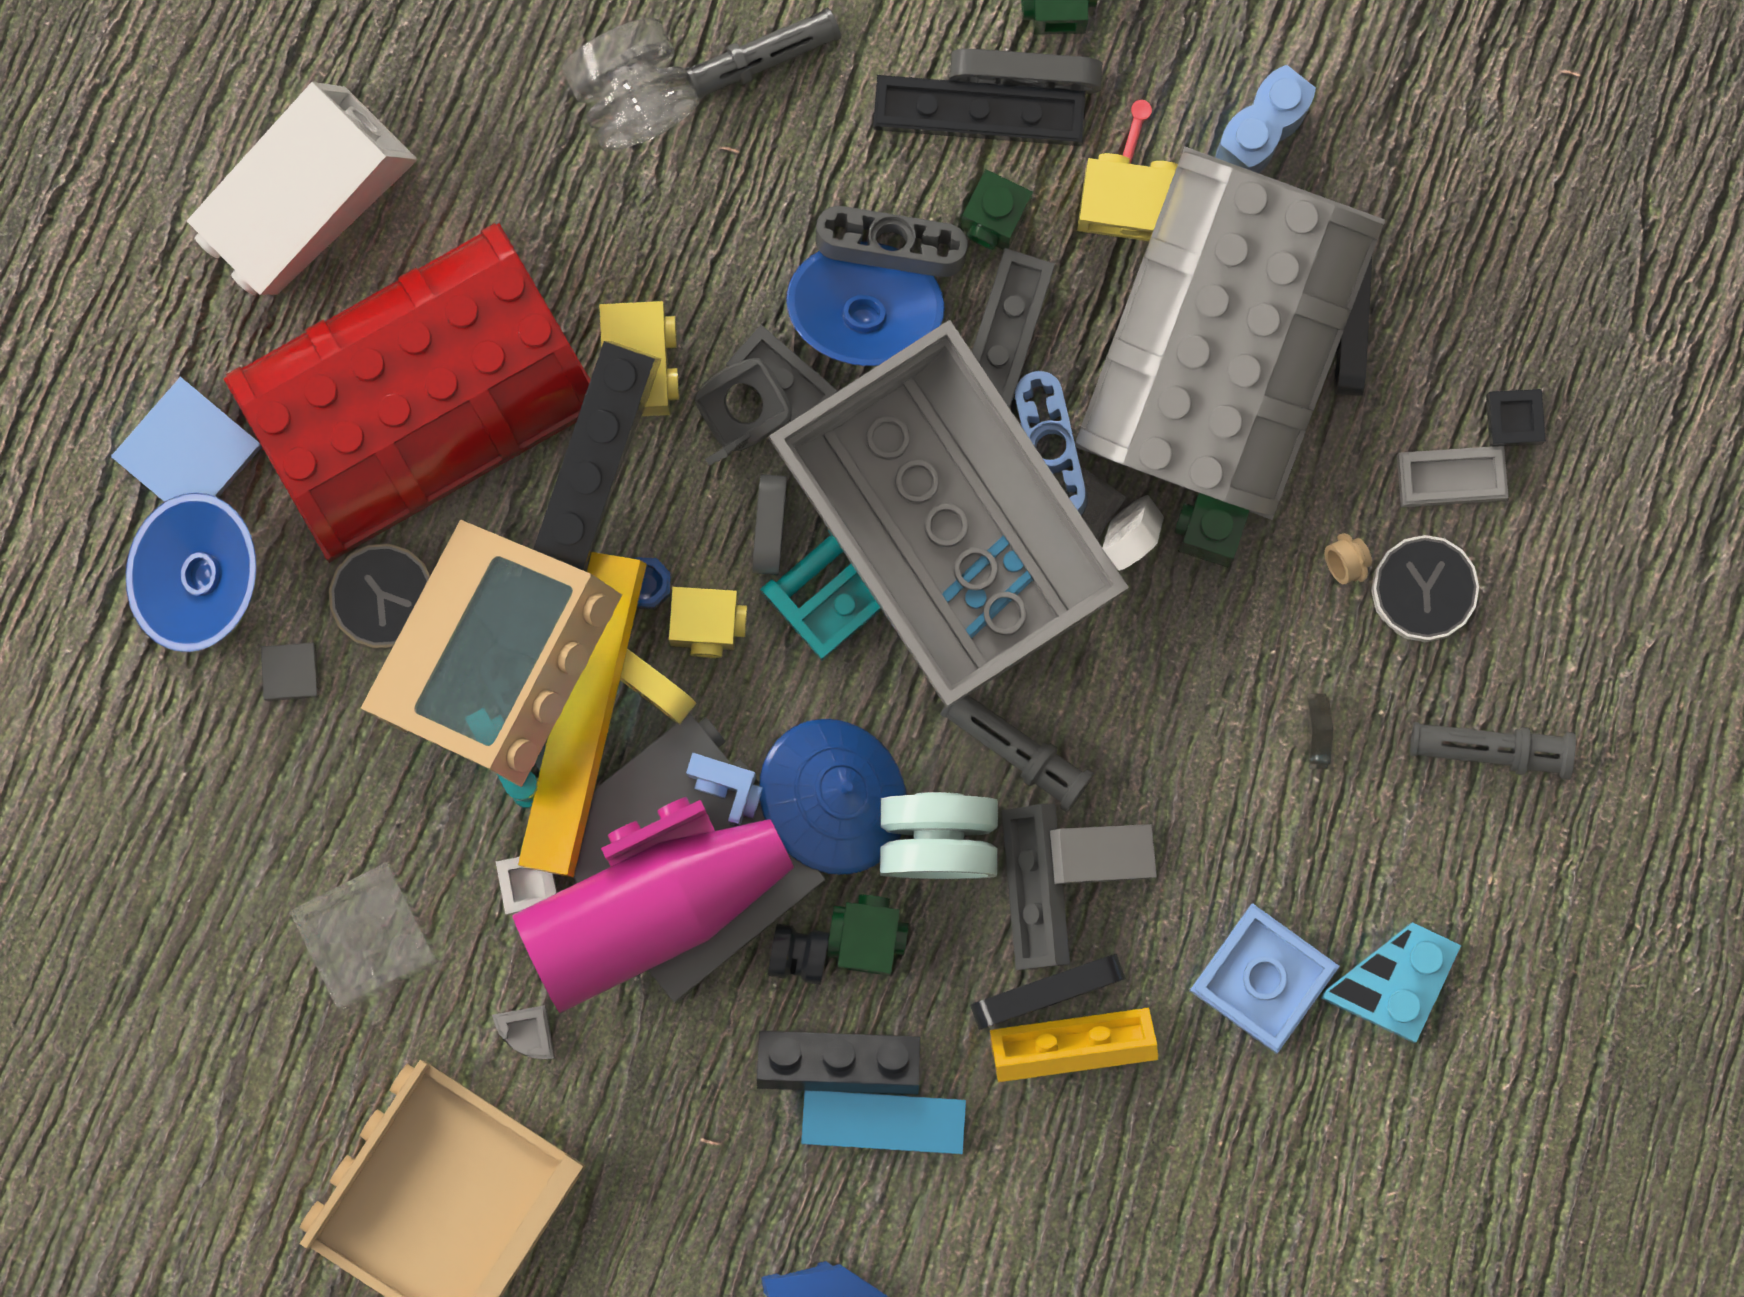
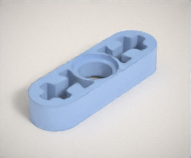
[1015,371,1088,515]

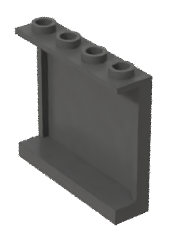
[574,713,825,1004]

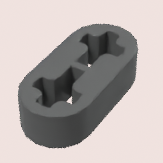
[752,474,787,575]

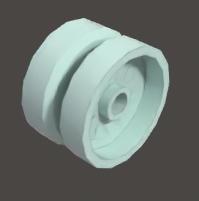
[880,792,998,879]

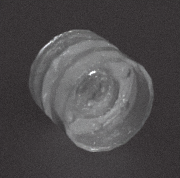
[561,18,700,152]

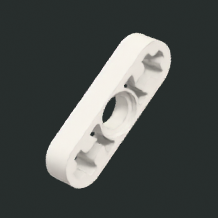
[1102,495,1164,571]

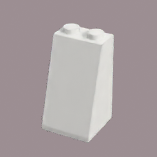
[187,82,418,295]

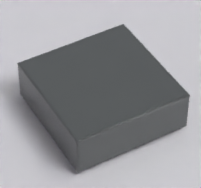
[261,643,319,701]

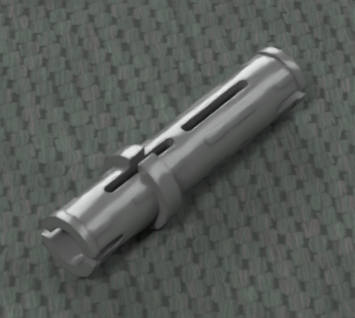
[685,7,841,100]

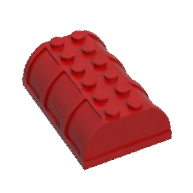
[224,223,590,563]

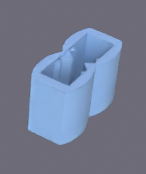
[1215,65,1316,173]

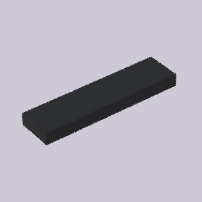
[873,75,1086,146]

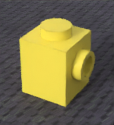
[669,587,747,658]

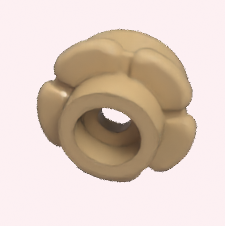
[1325,533,1372,584]

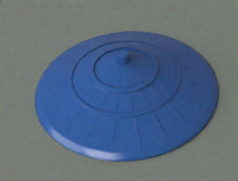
[786,242,944,366]
[125,493,256,652]
[759,719,907,875]

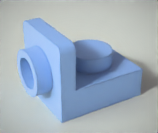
[686,753,763,826]

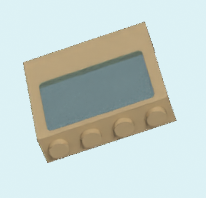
[361,520,622,787]

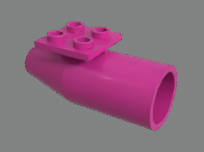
[512,797,794,1013]

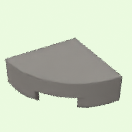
[492,1005,555,1060]

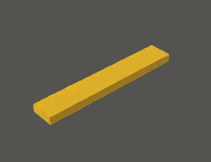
[518,552,647,878]

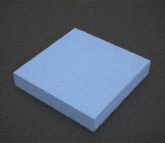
[111,377,262,502]
[1189,903,1340,1054]

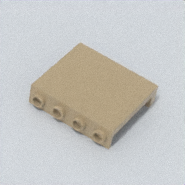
[299,1060,586,1297]

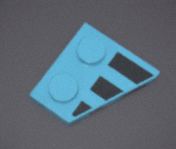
[1321,922,1461,1043]

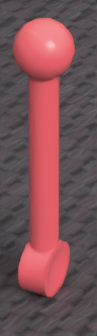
[1122,100,1152,164]

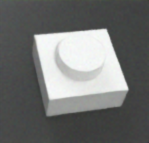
[496,857,557,915]

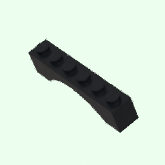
[500,341,662,660]

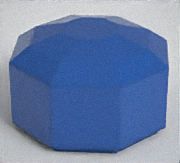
[635,557,671,609]

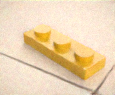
[990,1008,1158,1082]

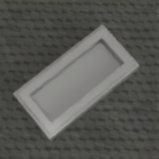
[1397,446,1509,508]
[1050,824,1157,884]

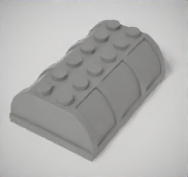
[1075,146,1385,520]
[769,320,1129,708]

